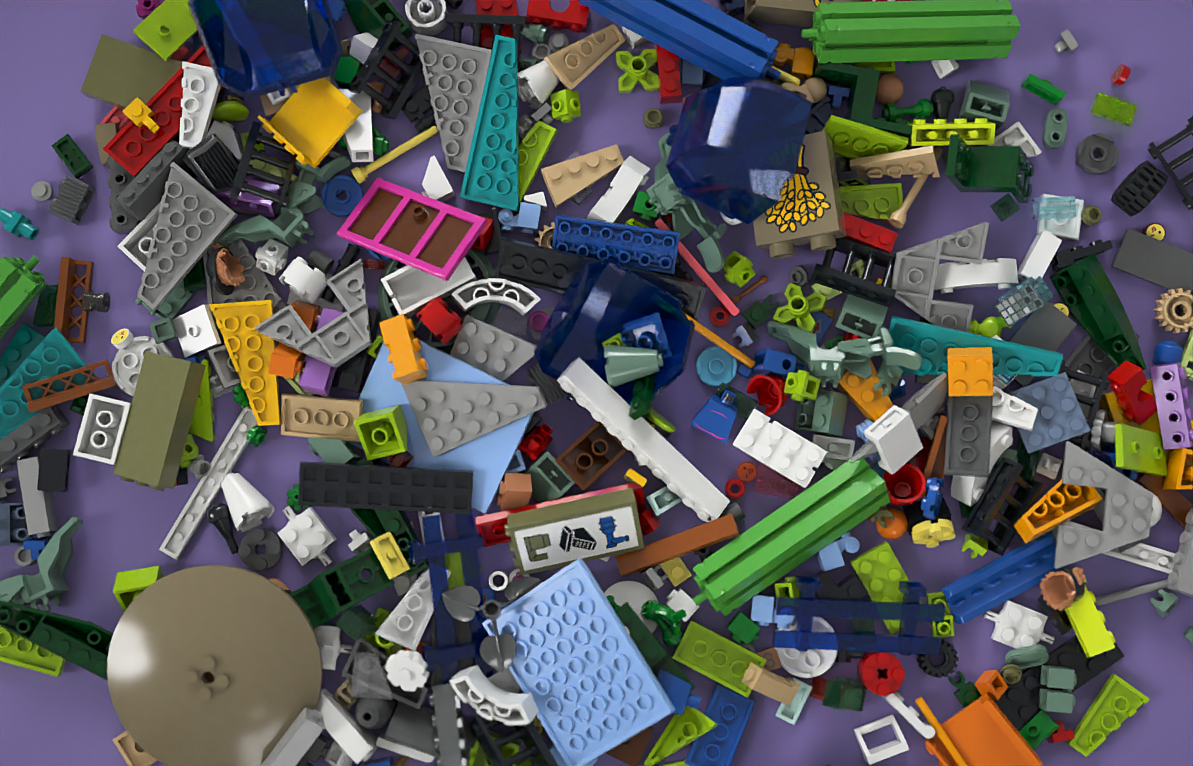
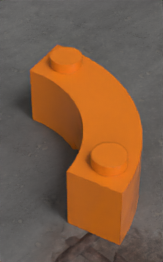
[268,300,322,379]

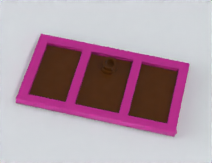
[337,178,487,281]

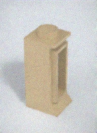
[742,662,800,706]

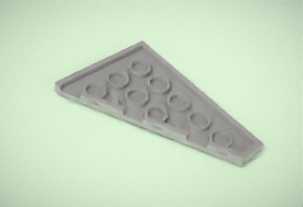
[415,34,492,172]
[137,162,238,311]
[203,223,287,328]
[450,315,541,382]
[401,381,547,457]

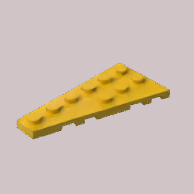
[209,300,281,426]

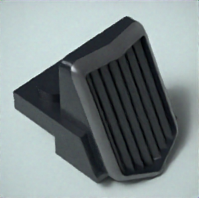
[181,134,240,192]

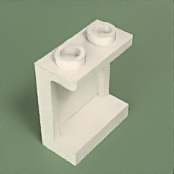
[864,405,923,475]

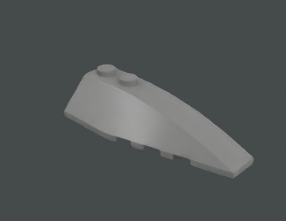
[849,372,949,462]

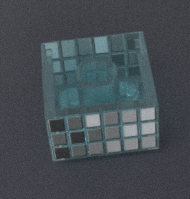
[994,276,1054,326]

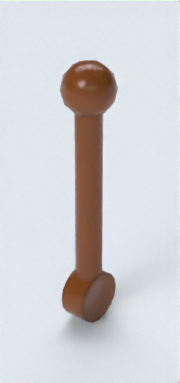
[732,276,768,304]

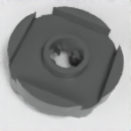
[1075,133,1119,175]
[238,528,283,571]

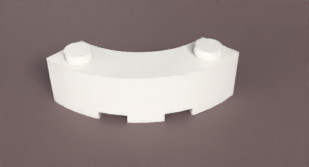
[586,156,650,223]
[934,258,1019,294]
[450,278,541,316]
[951,420,1013,507]
[450,665,539,725]

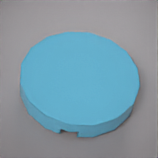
[696,346,737,387]

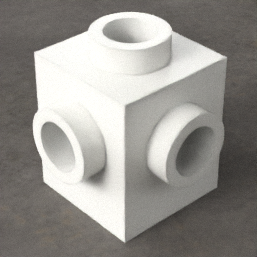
[255,238,289,276]

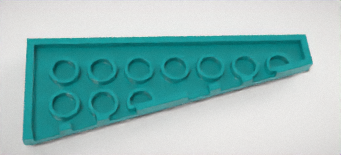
[460,35,519,211]
[880,316,1063,376]
[0,327,96,440]

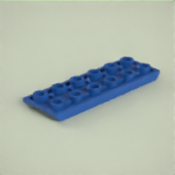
[552,215,680,274]
[942,531,1066,624]

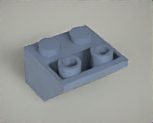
[0,503,31,546]

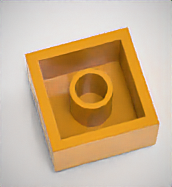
[948,347,993,396]

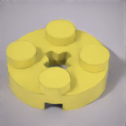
[911,519,956,548]

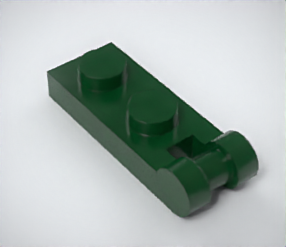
[629,373,656,421]

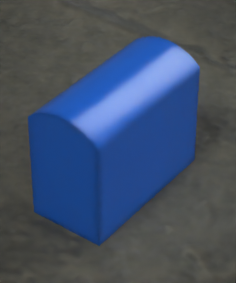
[736,364,752,379]

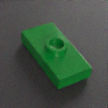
[1020,73,1066,105]
[1019,709,1060,750]

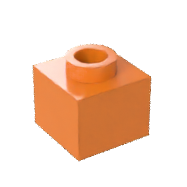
[974,670,1008,700]

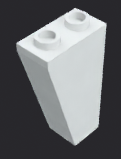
[338,89,374,162]
[316,688,378,764]

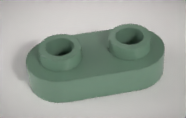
[1042,108,1068,149]

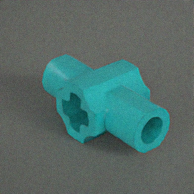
[0,208,39,240]

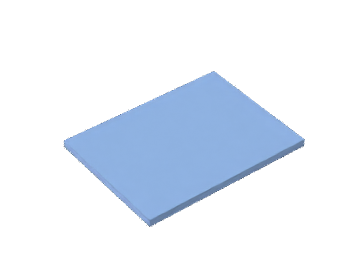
[347,337,534,514]
[482,558,675,766]

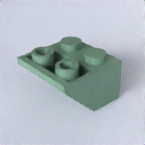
[958,80,1010,130]
[835,294,888,339]
[794,390,849,436]
[308,437,361,464]
[524,451,575,503]

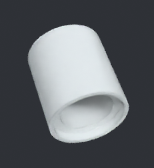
[489,570,509,591]

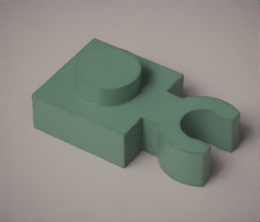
[873,361,903,397]

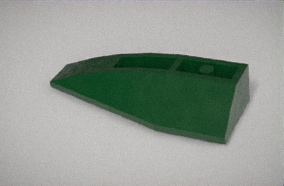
[343,0,413,60]
[1050,253,1146,370]
[350,457,429,577]
[0,600,114,680]

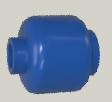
[1152,340,1183,365]

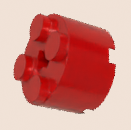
[416,296,463,345]
[857,650,905,696]

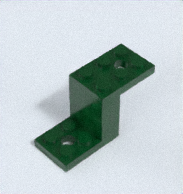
[811,62,912,138]
[946,134,1034,203]
[289,548,395,629]
[615,602,695,692]

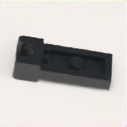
[1050,239,1113,271]

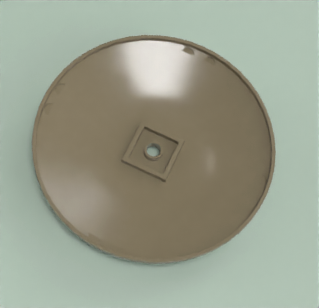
[107,565,323,766]

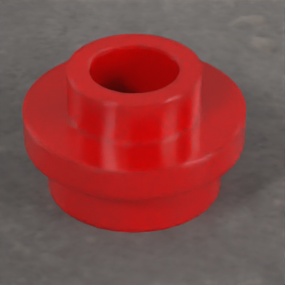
[709,306,730,327]
[724,478,745,499]

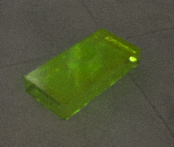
[1090,92,1137,126]

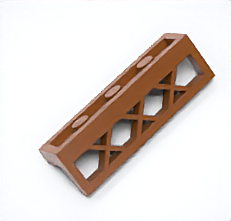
[54,257,94,343]
[22,359,116,413]
[921,413,948,498]

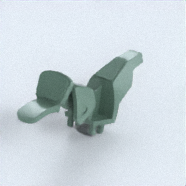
[646,132,727,273]
[216,156,351,249]
[767,321,922,387]
[0,517,83,611]

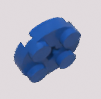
[321,175,363,217]
[921,477,944,520]

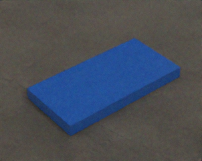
[684,683,756,766]

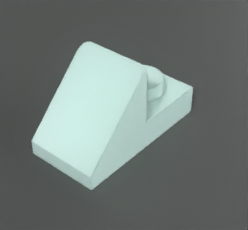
[646,485,682,516]

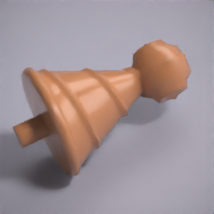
[368,79,385,113]

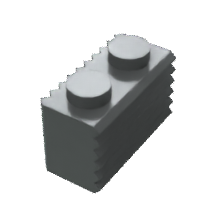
[50,175,96,226]
[527,357,570,406]

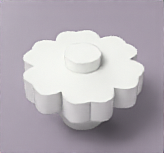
[385,650,429,692]

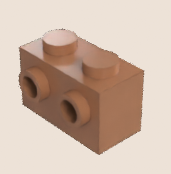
[496,472,532,512]

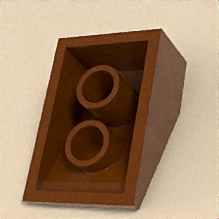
[555,421,628,491]

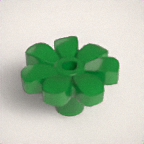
[232,383,250,408]
[287,484,310,511]

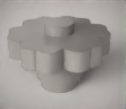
[1090,409,1118,452]

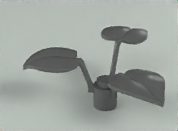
[442,577,541,672]

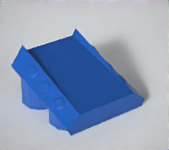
[621,312,672,359]

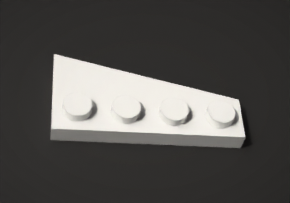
[179,61,224,149]

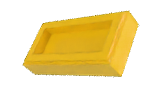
[623,469,647,487]

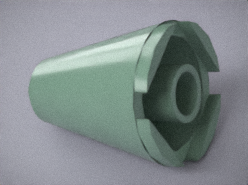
[604,345,663,387]

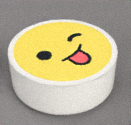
[111,328,133,349]

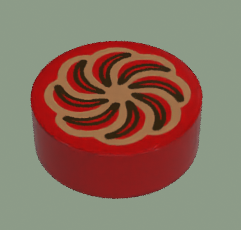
[1111,64,1130,86]

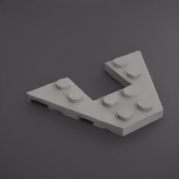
[890,222,989,333]
[255,259,372,368]
[1054,441,1153,568]

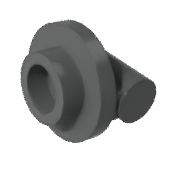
[790,265,810,287]

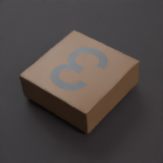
[756,646,782,671]

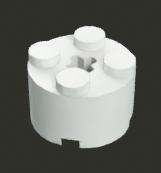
[405,0,448,36]
[279,256,328,304]

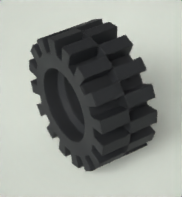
[916,638,958,678]

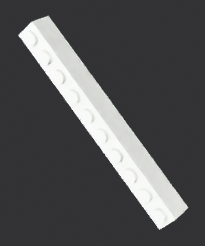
[557,358,730,522]

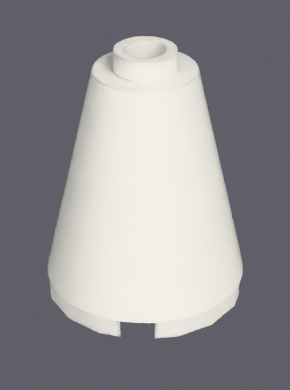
[518,60,560,109]
[221,473,275,532]

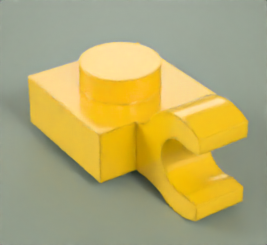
[122,97,160,134]

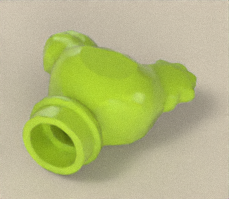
[968,316,1014,338]

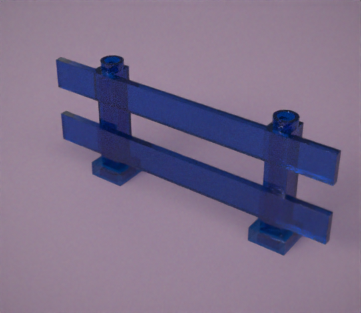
[408,509,493,685]
[772,576,946,656]

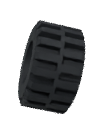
[1111,160,1168,216]

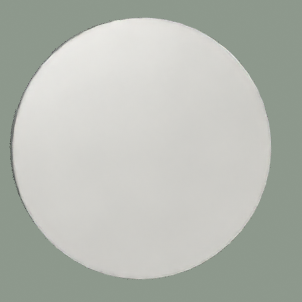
[112,336,175,396]
[604,580,658,634]
[774,613,838,678]

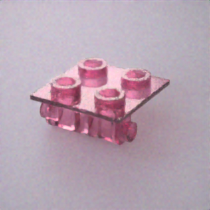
[754,462,799,499]

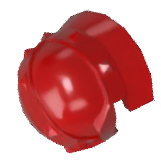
[747,373,788,415]
[883,463,926,505]

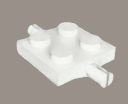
[277,506,337,567]
[984,600,1055,649]
[314,625,354,670]

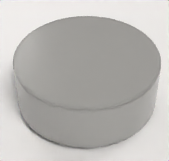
[14,546,37,566]

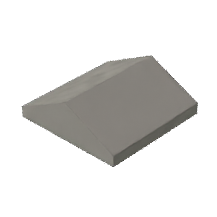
[207,345,241,389]

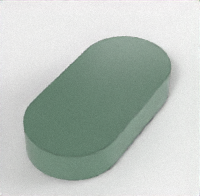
[1005,644,1049,669]

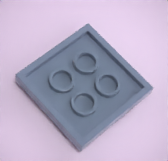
[1008,372,1091,454]

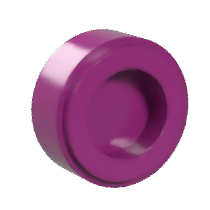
[529,311,550,332]

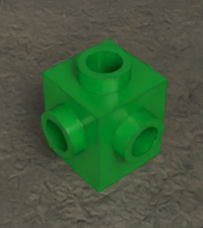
[633,191,662,222]

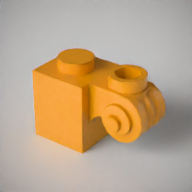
[773,43,815,81]

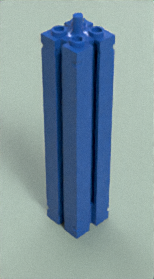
[579,0,781,94]

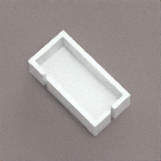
[381,257,477,317]
[733,409,827,489]

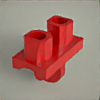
[518,423,553,461]

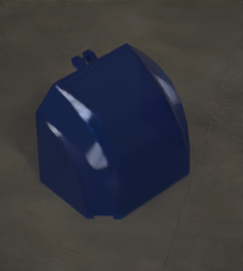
[188,0,343,99]
[666,77,812,224]
[534,258,695,407]

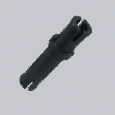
[320,243,361,304]

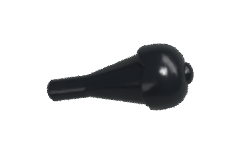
[931,86,954,121]
[207,503,239,554]

